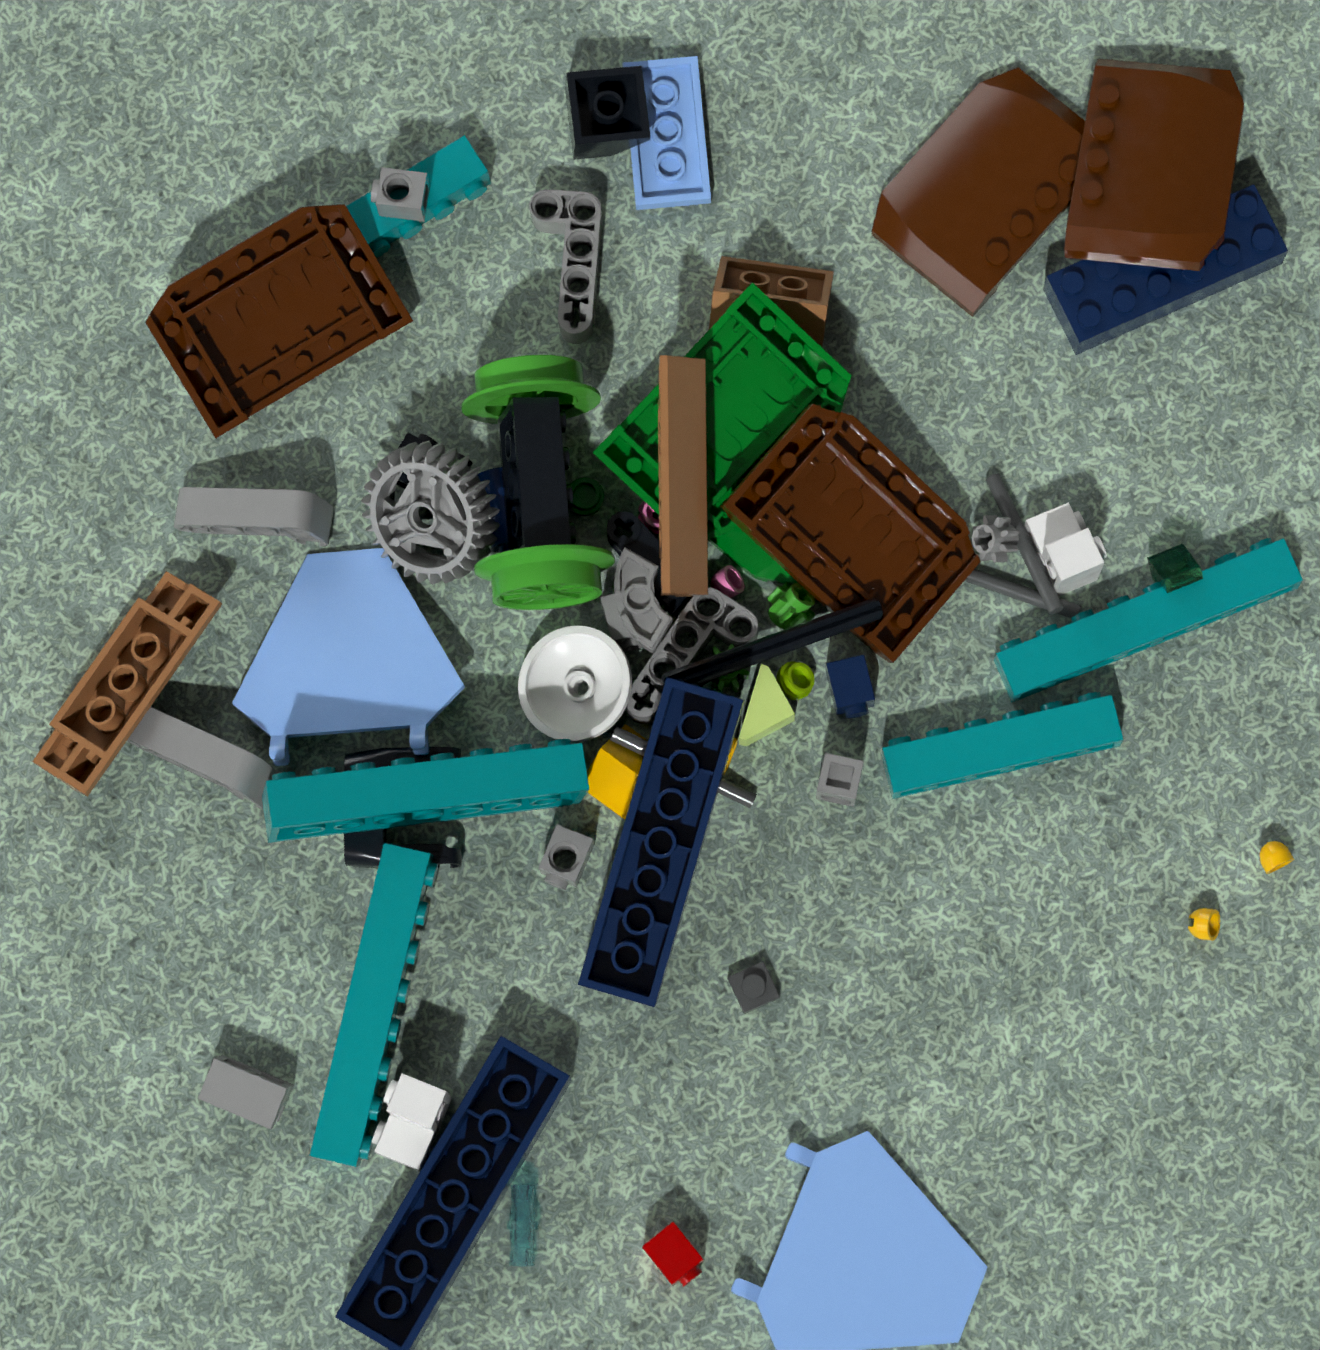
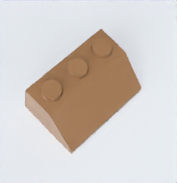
[709,256,834,347]

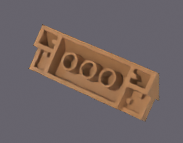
[658,355,708,597]
[32,571,222,797]

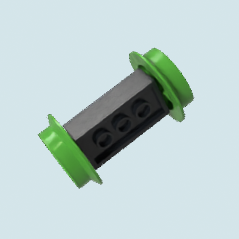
[461,355,615,610]

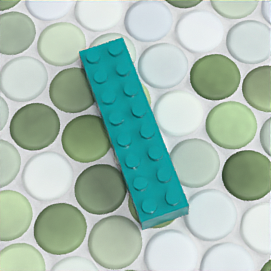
[262,739,589,843]

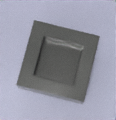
[727,961,780,1014]

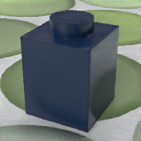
[825,655,875,719]

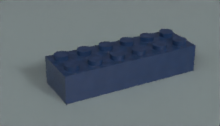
[1043,184,1288,355]

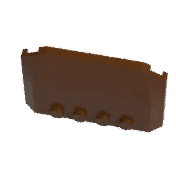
[1064,58,1244,271]
[871,67,1085,317]
[145,204,413,438]
[720,404,981,663]

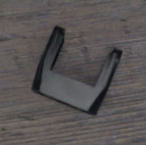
[344,747,461,869]

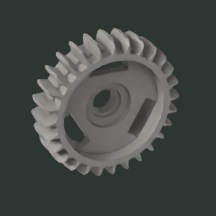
[361,441,500,585]

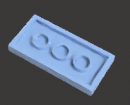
[623,56,711,210]

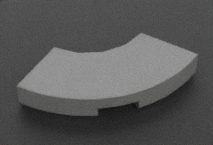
[614,547,673,654]

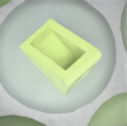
[739,664,795,746]

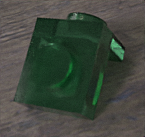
[1147,543,1203,593]

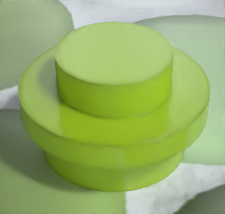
[776,661,815,700]

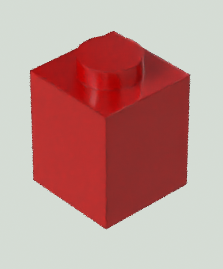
[642,1222,704,1287]

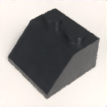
[565,66,651,160]

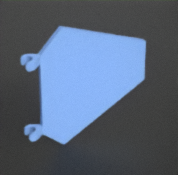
[232,548,465,766]
[731,1131,988,1350]

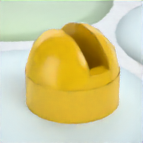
[1259,841,1294,874]
[1188,908,1220,941]

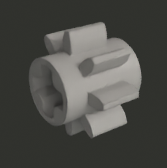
[972,515,1019,563]

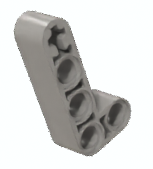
[529,189,602,344]
[174,487,334,546]
[626,588,758,724]
[127,707,279,809]

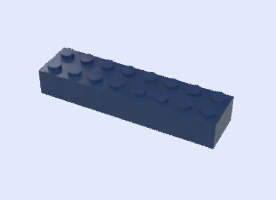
[578,677,745,1007]
[335,1036,572,1350]

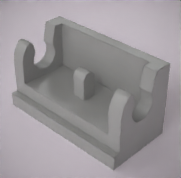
[198,1055,294,1129]

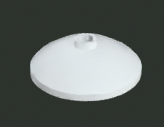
[518,626,632,742]

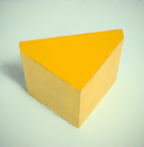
[587,724,648,820]

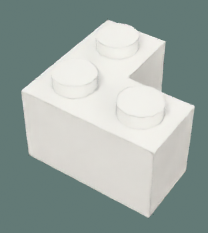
[1024,502,1107,596]
[372,1073,452,1171]

